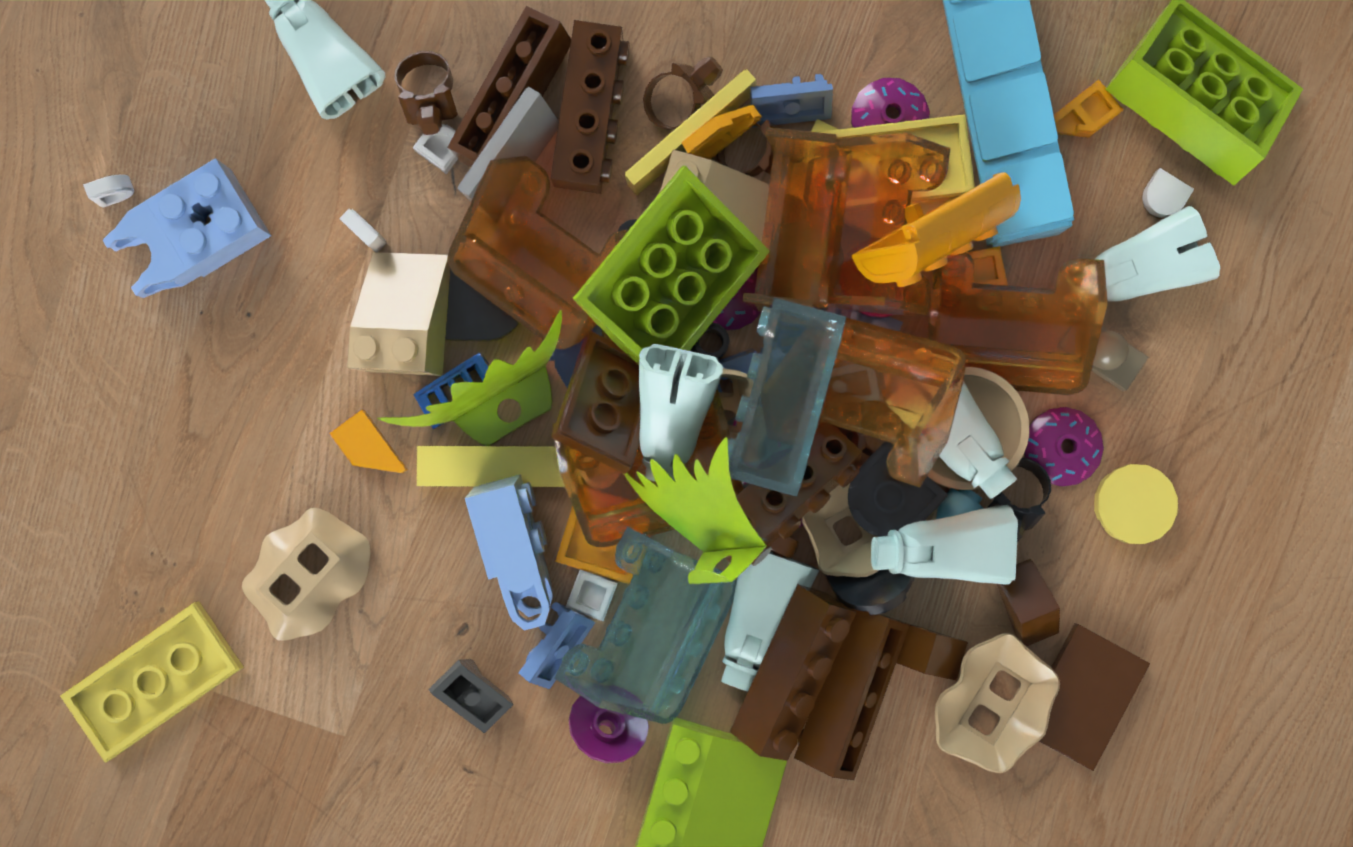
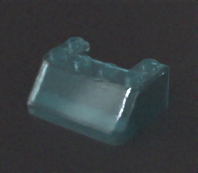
[728,298,846,497]
[555,527,737,724]

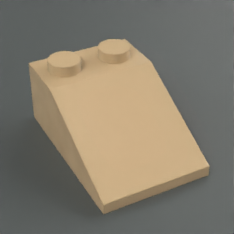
[660,149,790,269]
[347,252,451,376]

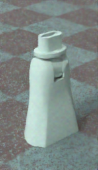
[264,0,386,120]
[1067,206,1220,306]
[639,344,723,482]
[883,354,1017,500]
[871,505,1018,584]
[721,551,819,691]

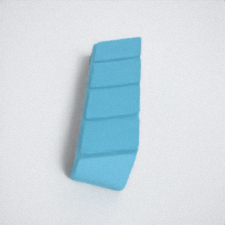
[942,0,1074,247]

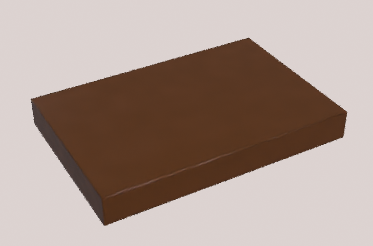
[551,331,640,474]
[1039,623,1150,771]

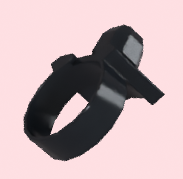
[987,457,1051,543]

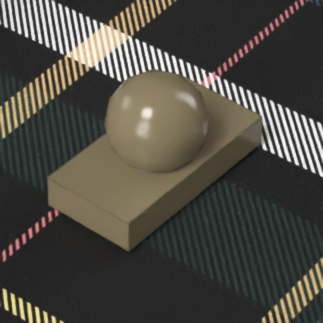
[1056,313,1149,391]

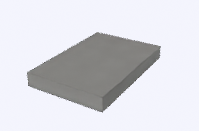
[457,86,559,221]

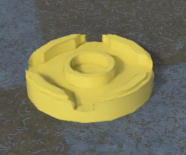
[1094,464,1178,544]

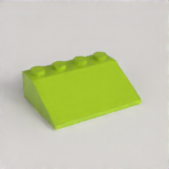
[1105,0,1303,186]
[573,166,770,365]
[635,716,787,847]

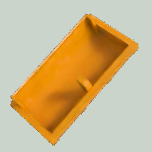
[851,172,1021,287]

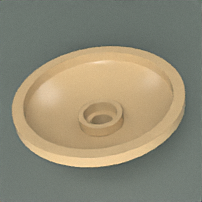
[904,367,1029,490]

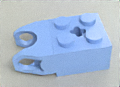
[103,158,271,298]
[465,474,553,631]

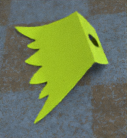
[377,310,562,446]
[623,437,767,584]

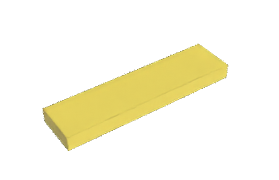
[625,70,756,195]
[417,446,579,487]

